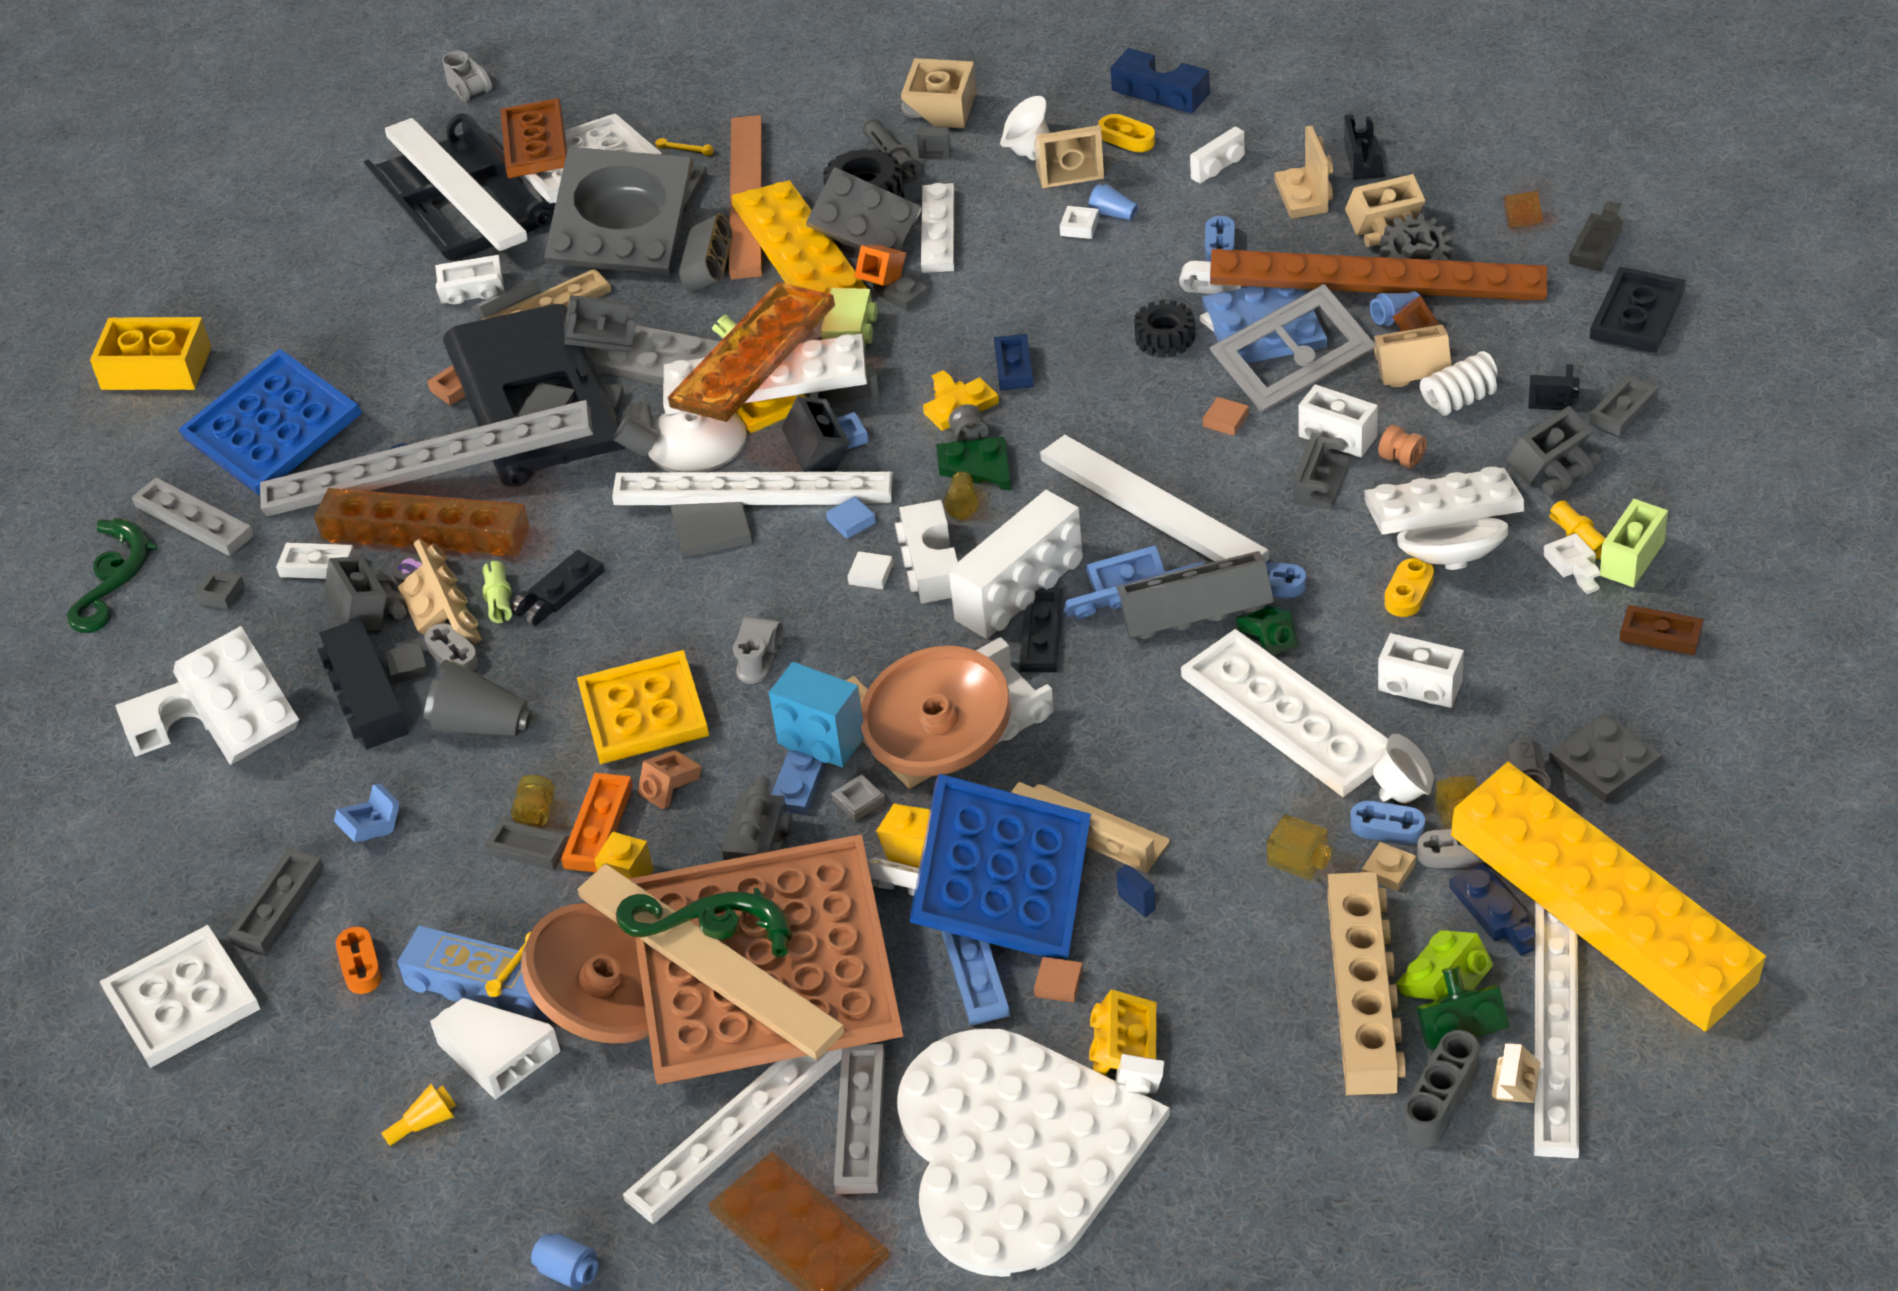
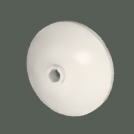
[648,406,747,472]
[1397,517,1509,570]

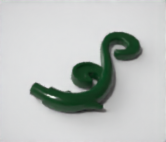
[67,518,157,633]
[616,888,792,957]

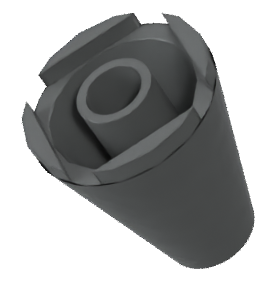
[424,659,532,736]

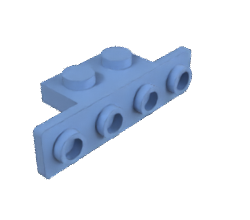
[1063,545,1205,619]

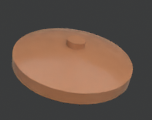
[861,646,1012,777]
[521,903,649,1043]

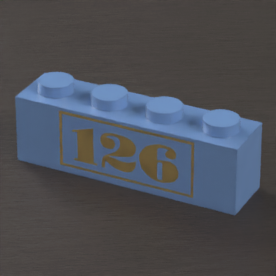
[397,926,549,1021]

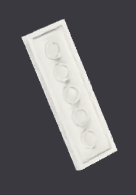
[663,334,867,415]
[1181,629,1388,797]

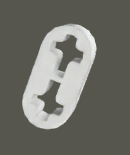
[1179,261,1241,294]

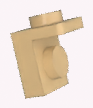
[1492,1044,1541,1103]

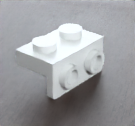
[435,255,505,304]

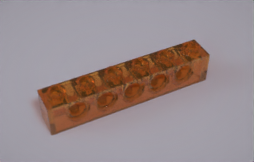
[314,488,530,556]

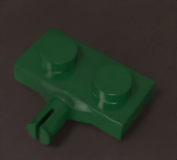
[1416,966,1509,1050]

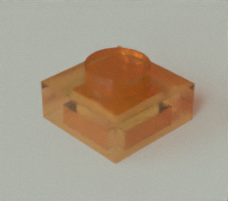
[1503,190,1543,229]

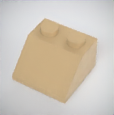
[901,58,977,128]
[1034,125,1104,188]

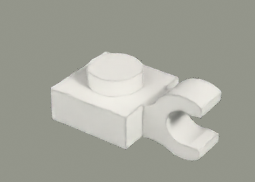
[1544,533,1600,594]

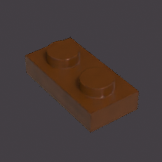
[1619,604,1704,655]

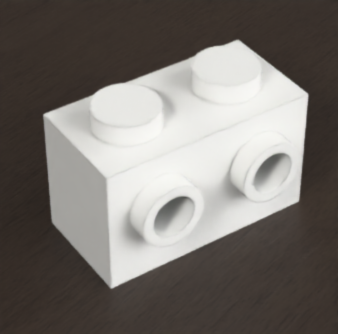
[1298,385,1378,458]
[1378,633,1464,708]

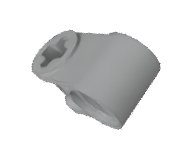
[442,50,492,103]
[733,617,784,684]

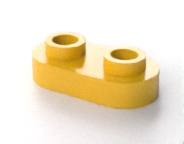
[1098,114,1155,152]
[1384,558,1434,617]

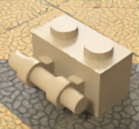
[1345,174,1425,247]
[1374,324,1452,387]

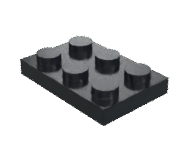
[1589,267,1686,353]

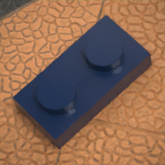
[994,334,1033,391]

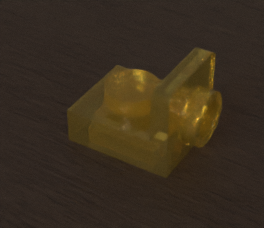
[1435,775,1477,830]

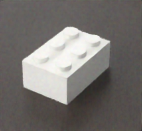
[173,626,299,765]

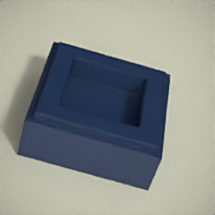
[1116,864,1155,917]

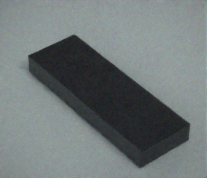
[1019,588,1063,672]

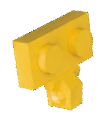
[923,370,999,431]

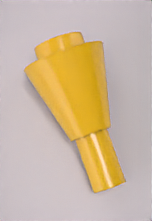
[381,1083,457,1147]

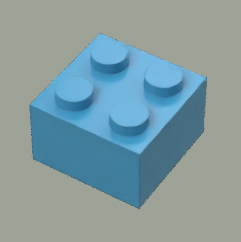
[769,662,864,768]

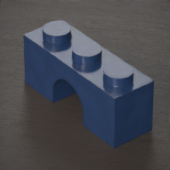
[1110,48,1210,114]

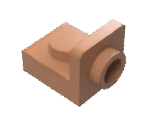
[638,750,702,809]

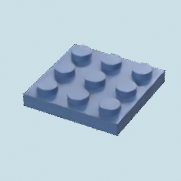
[1202,286,1327,364]

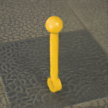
[655,138,714,156]
[485,932,531,997]

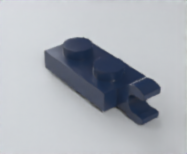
[1449,863,1536,956]

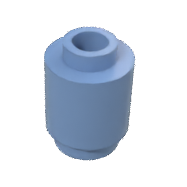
[531,1233,599,1290]

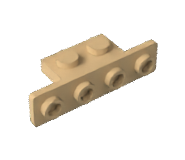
[398,539,482,645]

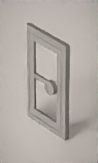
[1210,284,1376,413]

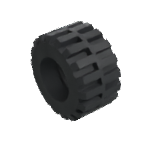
[823,148,905,199]

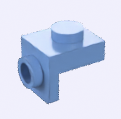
[334,783,399,842]

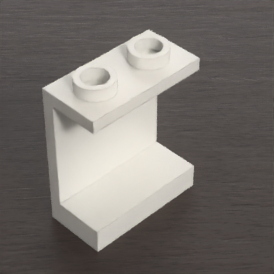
[976,637,1054,745]

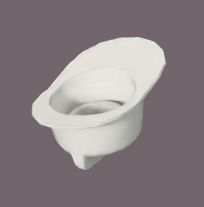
[1000,96,1050,161]
[1372,734,1434,804]

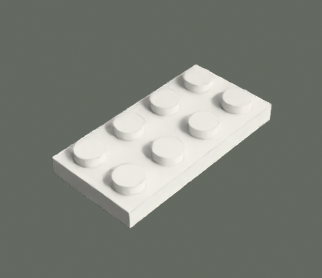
[1364,467,1524,535]

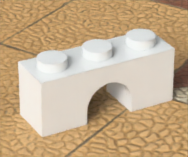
[895,500,958,604]
[115,682,208,757]

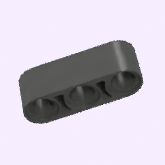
[679,214,733,293]
[1404,1030,1479,1148]

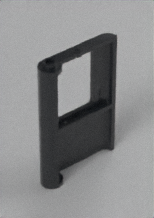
[363,113,555,261]
[443,304,626,487]

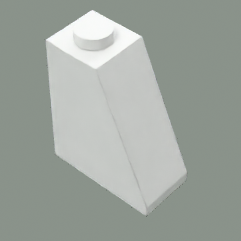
[430,998,561,1100]

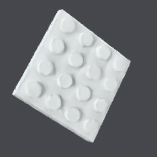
[524,114,662,203]

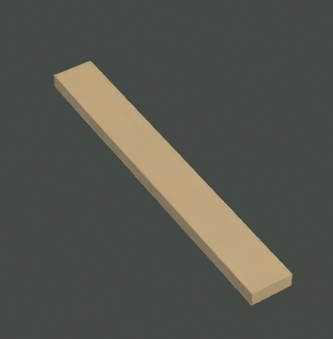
[577,864,844,1061]

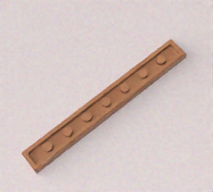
[729,115,763,279]

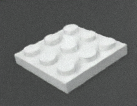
[100,925,260,1068]

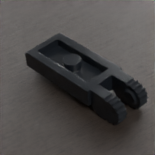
[511,549,605,626]

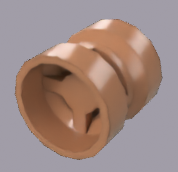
[1378,424,1427,469]

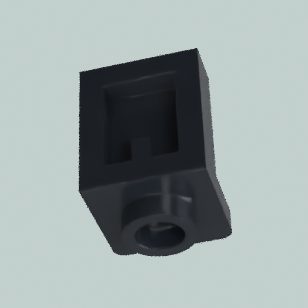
[1528,364,1580,410]

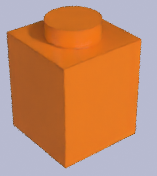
[854,244,906,285]

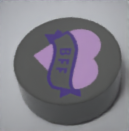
[393,555,423,585]

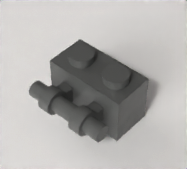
[1505,406,1601,495]
[324,556,407,631]
[722,776,793,860]

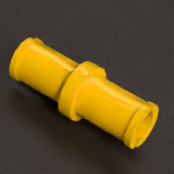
[1549,501,1606,559]

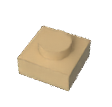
[1362,842,1416,891]

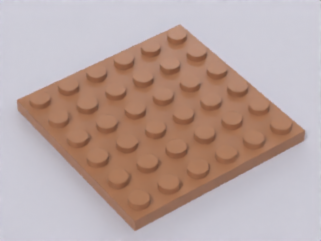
[629,834,903,1085]

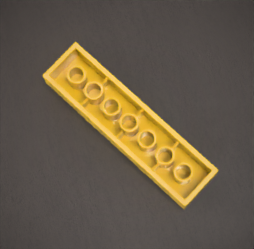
[1451,761,1766,1032]

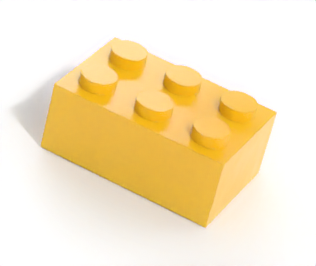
[90,317,212,390]

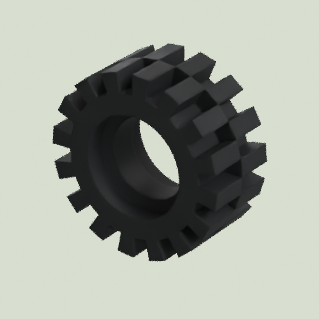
[1134,300,1195,358]

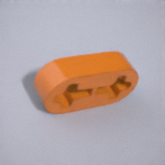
[336,926,382,994]

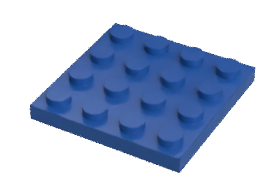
[178,349,362,497]
[909,774,1091,960]

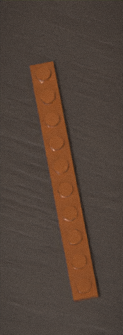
[1210,249,1547,300]

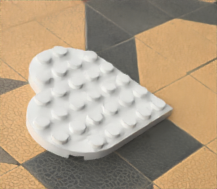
[897,1029,1170,1277]

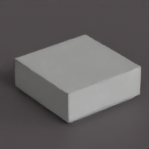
[831,774,886,822]

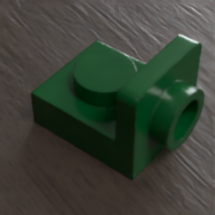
[1236,605,1298,656]

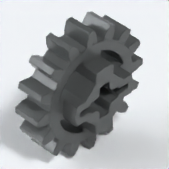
[1379,213,1452,261]

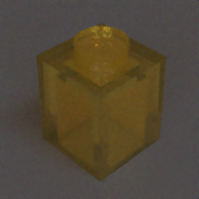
[1267,814,1332,881]

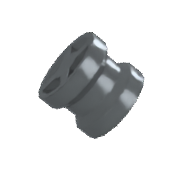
[948,404,989,442]

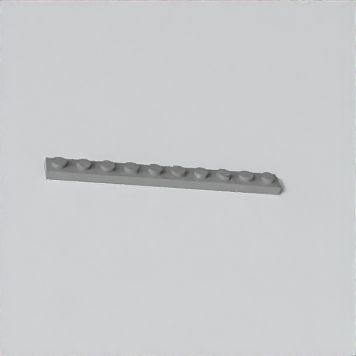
[260,400,593,517]

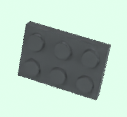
[806,167,921,251]

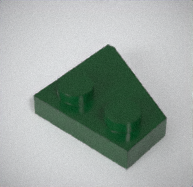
[936,437,1011,490]

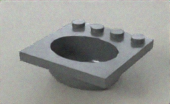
[544,147,693,275]

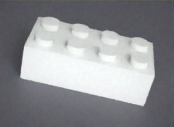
[949,490,1083,639]

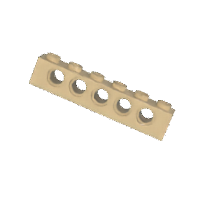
[1327,872,1405,1095]

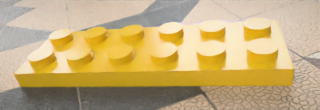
[732,180,867,312]

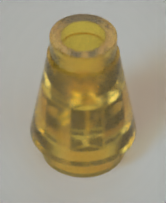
[943,472,979,520]

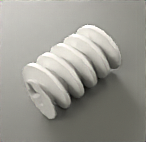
[1420,351,1498,416]

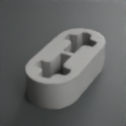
[424,623,478,671]
[1417,829,1486,869]

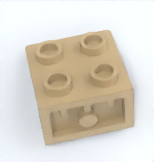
[1274,126,1333,219]

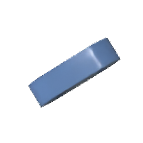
[1205,216,1235,262]
[1266,562,1306,598]
[1350,801,1425,845]

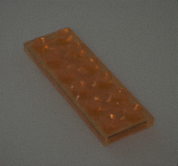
[668,282,835,422]

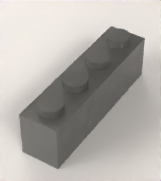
[1116,551,1274,639]

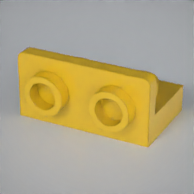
[1089,989,1157,1076]

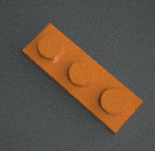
[561,773,633,872]

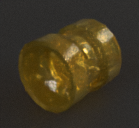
[510,774,556,827]

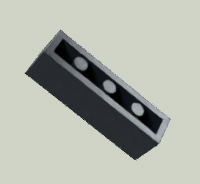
[317,618,408,750]

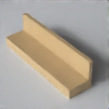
[1011,782,1170,873]

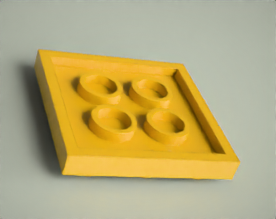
[577,650,709,765]

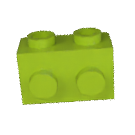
[1396,930,1493,1001]

